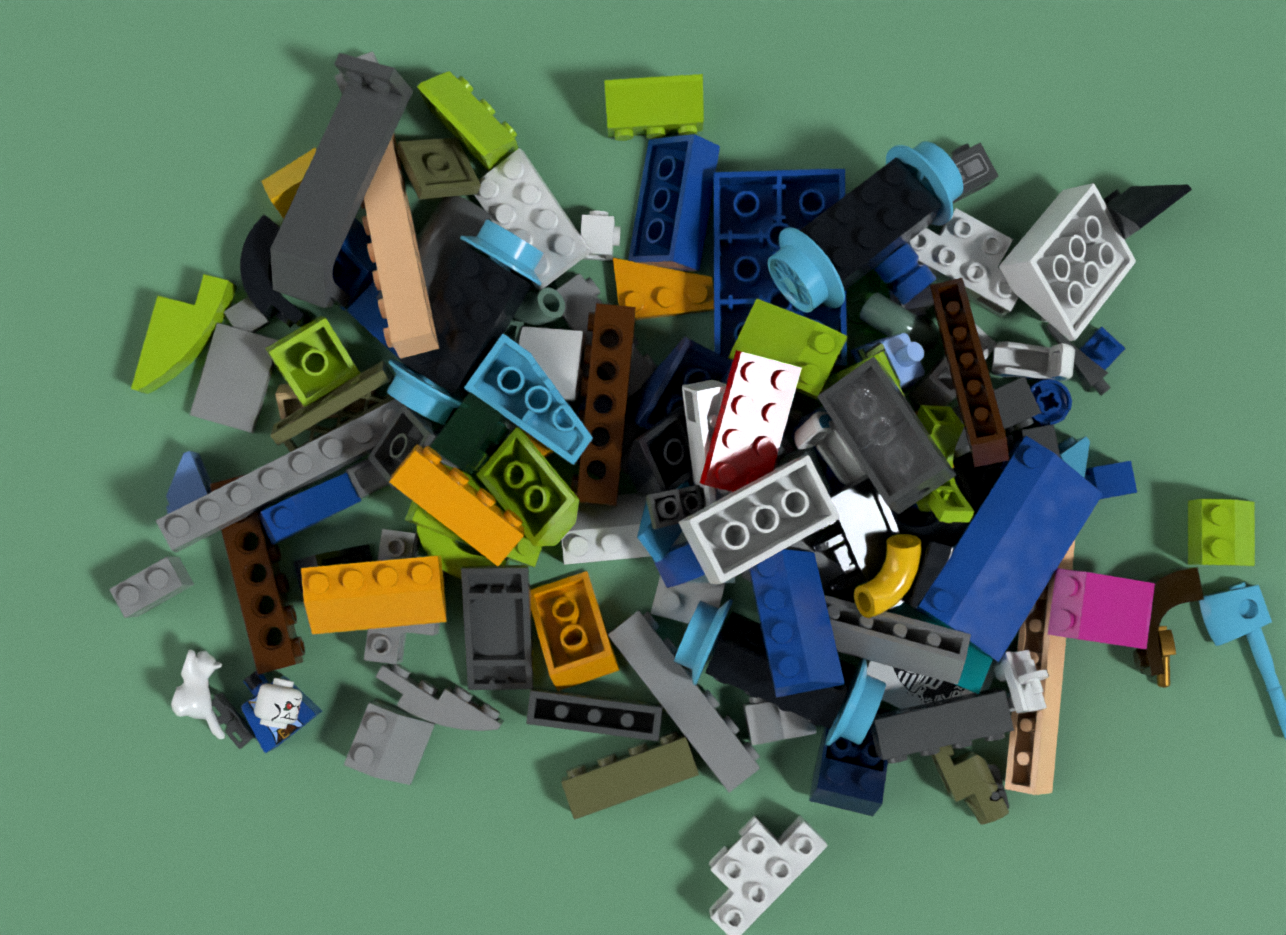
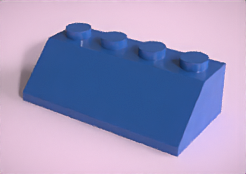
[628,134,720,272]
[749,549,844,698]

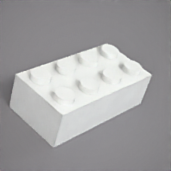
[678,455,841,584]

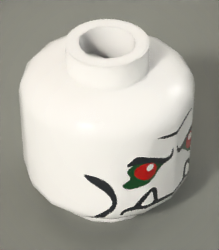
[254,678,302,729]

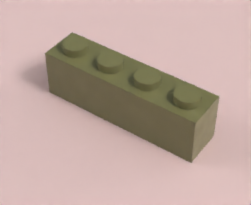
[561,731,699,820]

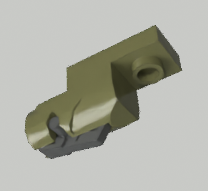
[930,745,1009,825]

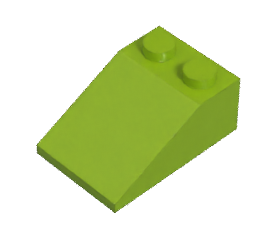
[728,299,848,401]

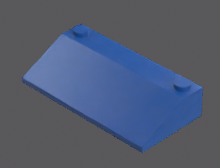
[912,435,1103,662]

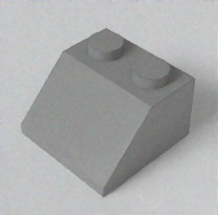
[344,699,436,785]

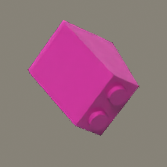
[1047,568,1155,649]

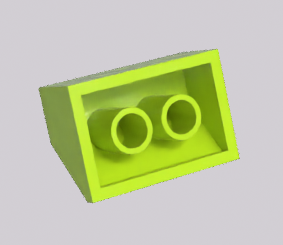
[417,71,518,172]
[604,74,704,141]
[476,427,579,547]

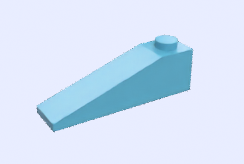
[464,334,593,465]

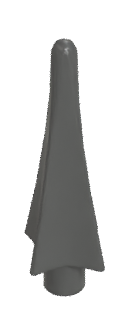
[1046,324,1111,396]

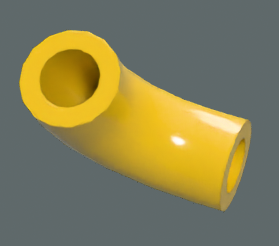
[854,534,921,618]

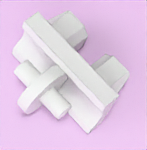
[993,650,1049,713]

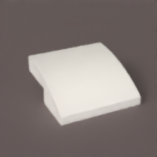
[519,326,587,402]

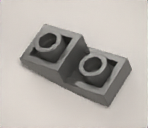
[645,485,704,529]

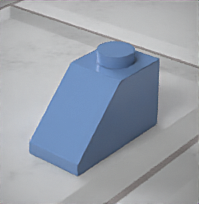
[166,451,212,514]

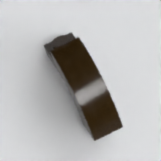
[1133,567,1204,676]

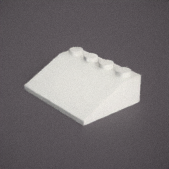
[999,183,1136,341]

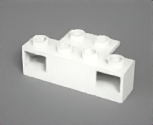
[907,208,1018,318]
[682,380,733,508]
[709,815,828,935]

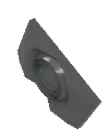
[461,565,533,690]

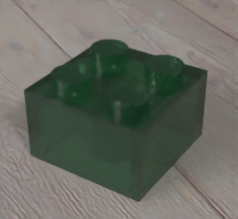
[431,392,510,475]

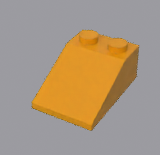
[531,571,619,691]

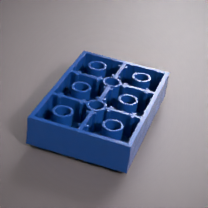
[714,168,847,370]

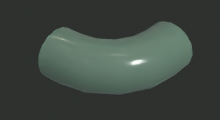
[511,271,565,326]
[860,292,939,351]

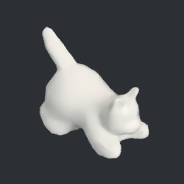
[171,650,225,740]

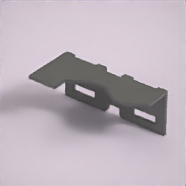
[212,692,255,749]

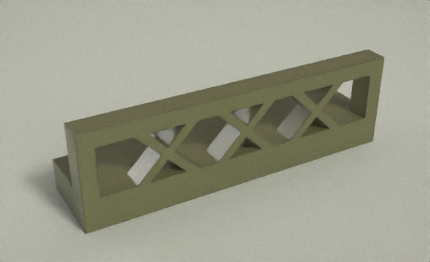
[270,360,395,452]

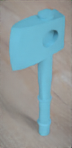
[1199,582,1286,740]

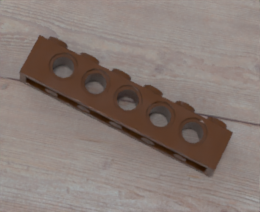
[930,278,1009,468]
[571,303,636,506]
[210,474,305,675]

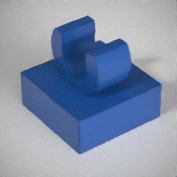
[1079,327,1126,370]

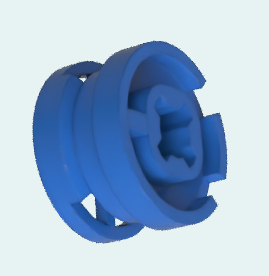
[1029,379,1072,427]

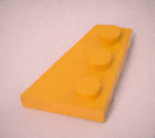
[613,258,714,321]

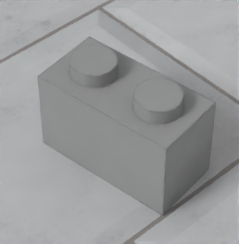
[109,557,194,618]

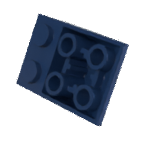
[809,708,890,817]

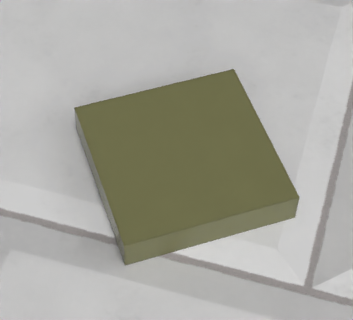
[396,138,481,199]

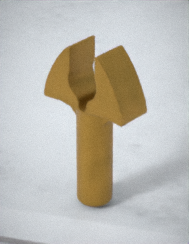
[1157,626,1176,688]

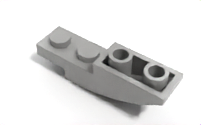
[375,663,504,731]

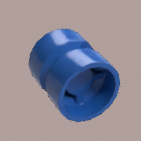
[874,243,937,306]

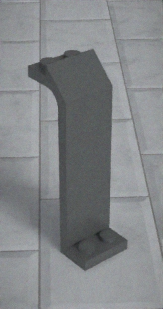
[270,53,413,308]

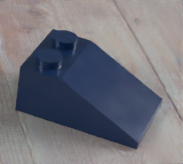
[627,337,732,430]

